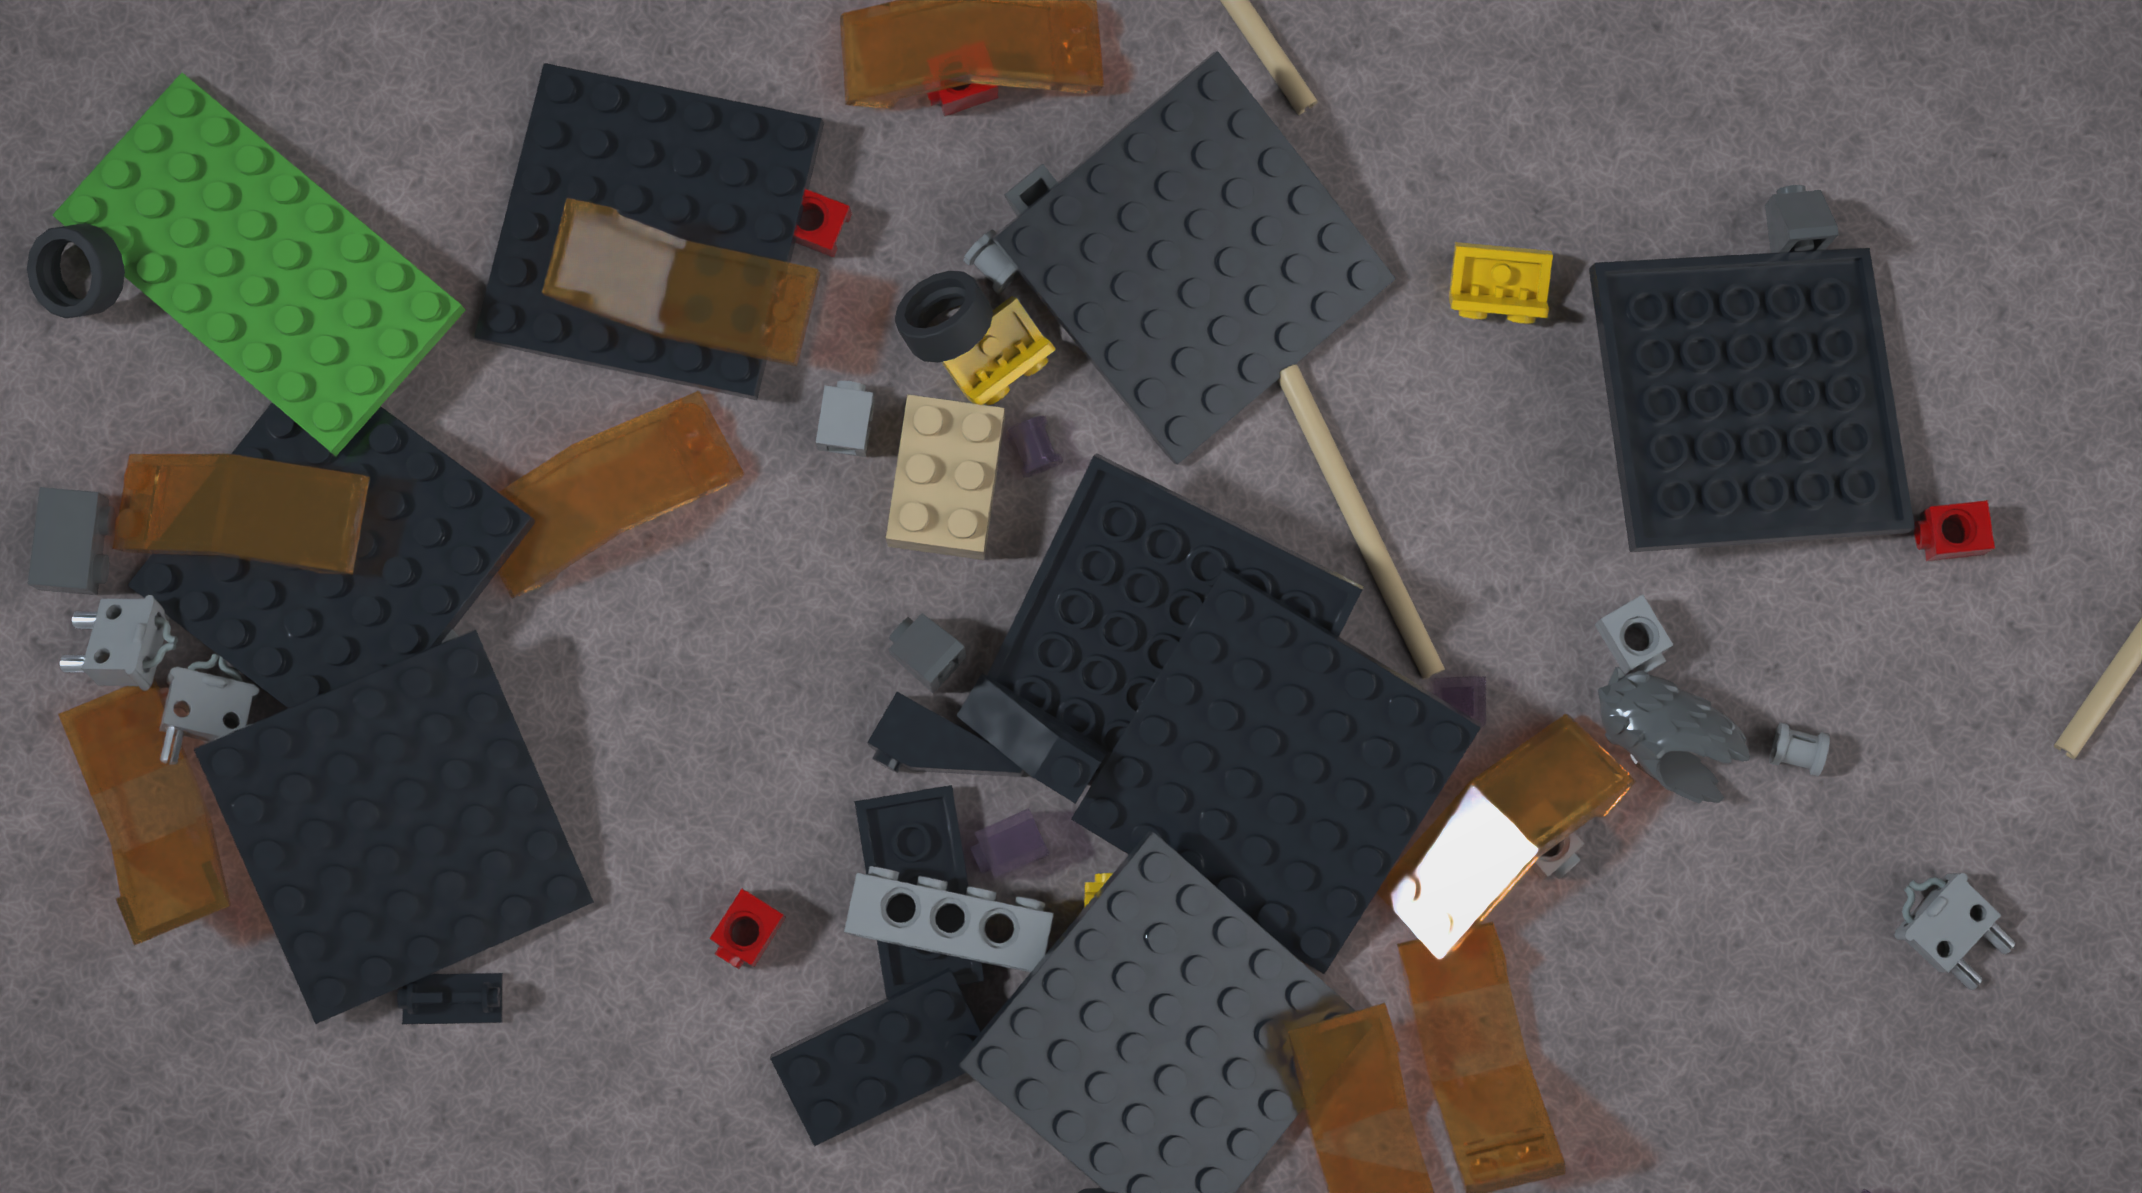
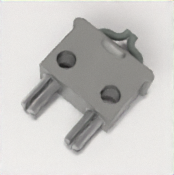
[60,595,178,691]
[159,654,259,765]
[1894,873,2015,990]

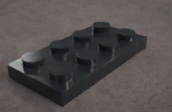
[854,785,984,998]
[770,967,982,1147]

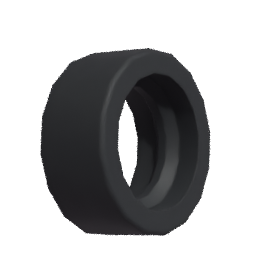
[27,223,125,319]
[894,270,993,363]

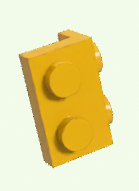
[1449,242,1553,324]
[941,296,1056,405]

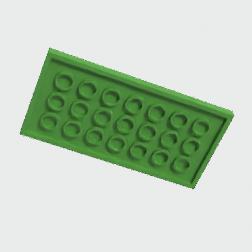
[52,73,466,456]

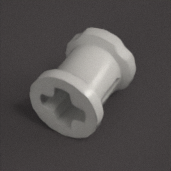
[963,230,1020,294]
[1769,722,1830,777]

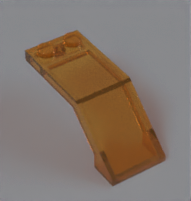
[840,0,1104,109]
[542,198,821,367]
[498,391,745,599]
[112,454,370,574]
[58,677,231,945]
[1377,714,1636,959]
[1397,921,1566,1193]
[1288,1003,1434,1193]

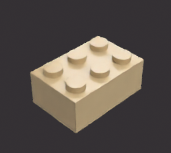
[886,394,1005,560]

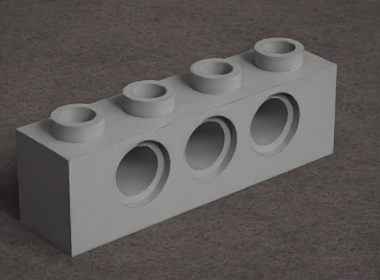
[844,866,1053,972]

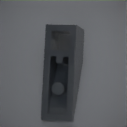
[956,673,1109,804]
[867,692,1024,777]

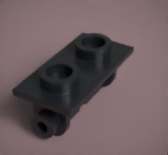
[397,973,503,1025]

